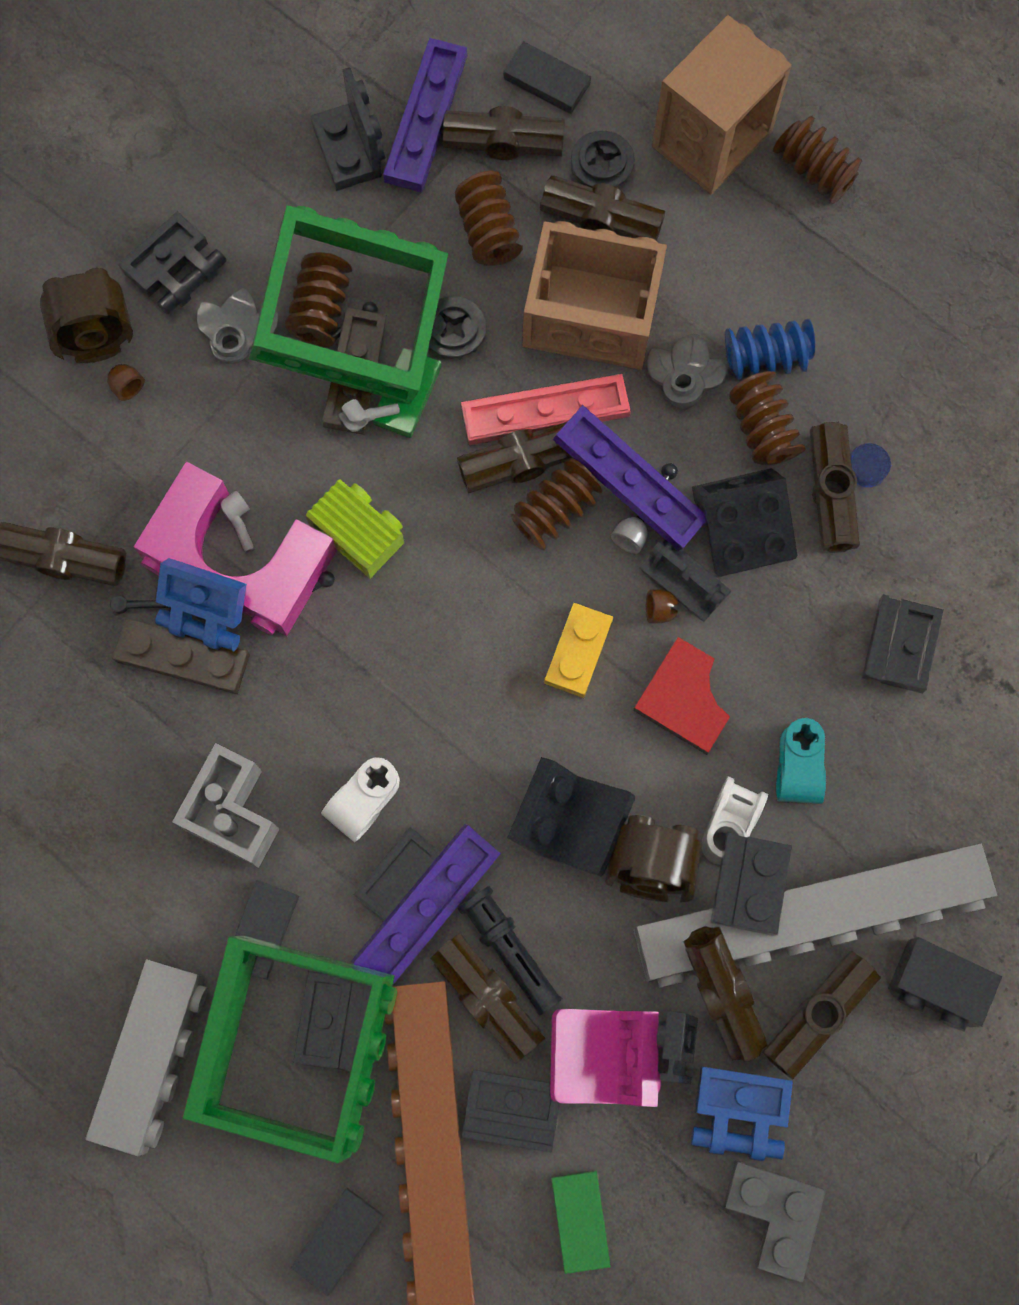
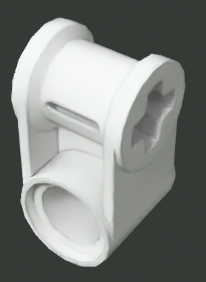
[321,758,400,842]
[702,776,768,865]

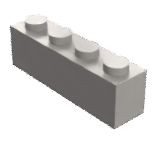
[85,959,208,1156]

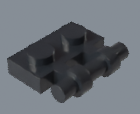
[118,211,227,315]

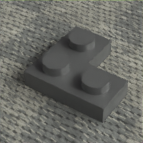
[723,1161,826,1283]

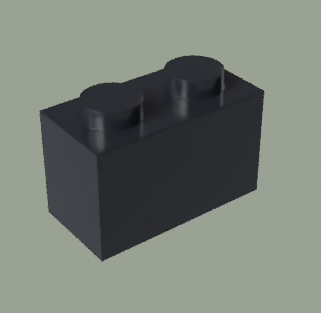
[888,937,1003,1031]

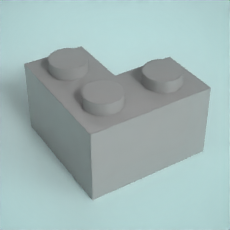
[172,743,279,868]

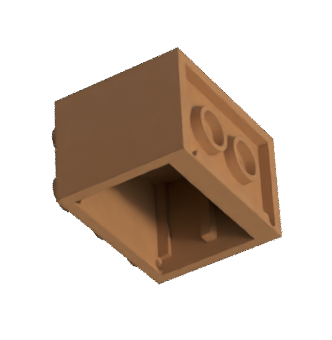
[652,15,792,195]
[523,221,667,370]

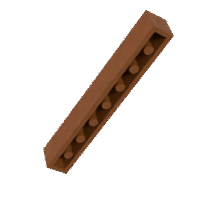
[385,981,475,1305]

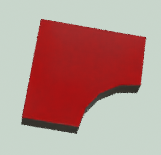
[633,637,730,755]

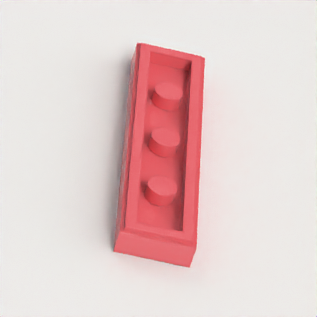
[461,374,631,445]

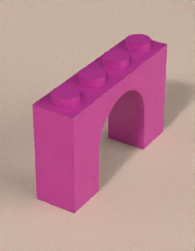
[134,462,337,636]

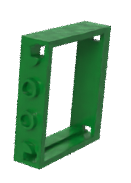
[249,205,448,404]
[183,936,397,1163]

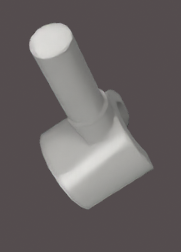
[338,399,400,432]
[221,491,255,553]

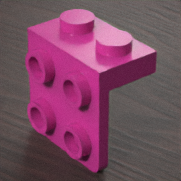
[550,1009,661,1107]

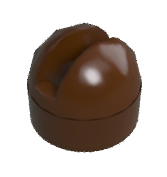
[107,364,145,401]
[646,589,678,623]

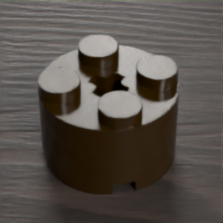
[40,268,133,363]
[605,815,702,902]

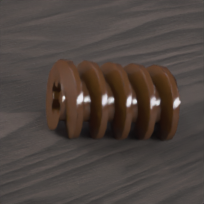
[773,116,862,204]
[454,170,523,266]
[285,252,352,347]
[729,371,806,465]
[511,458,602,550]

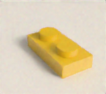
[544,603,613,698]

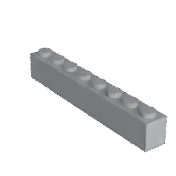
[634,843,997,988]

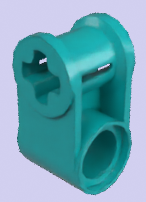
[776,718,826,804]

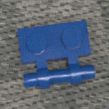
[155,558,247,651]
[691,1067,793,1161]

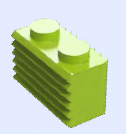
[306,479,404,579]

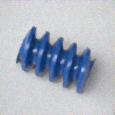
[725,319,815,380]

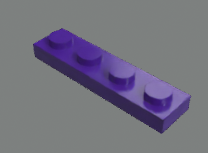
[383,38,467,192]
[553,405,706,551]
[351,824,501,984]

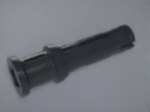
[457,886,562,1016]

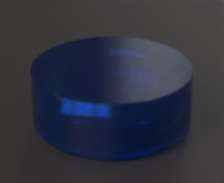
[851,443,891,487]

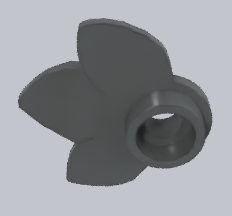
[196,288,279,364]
[647,334,729,409]

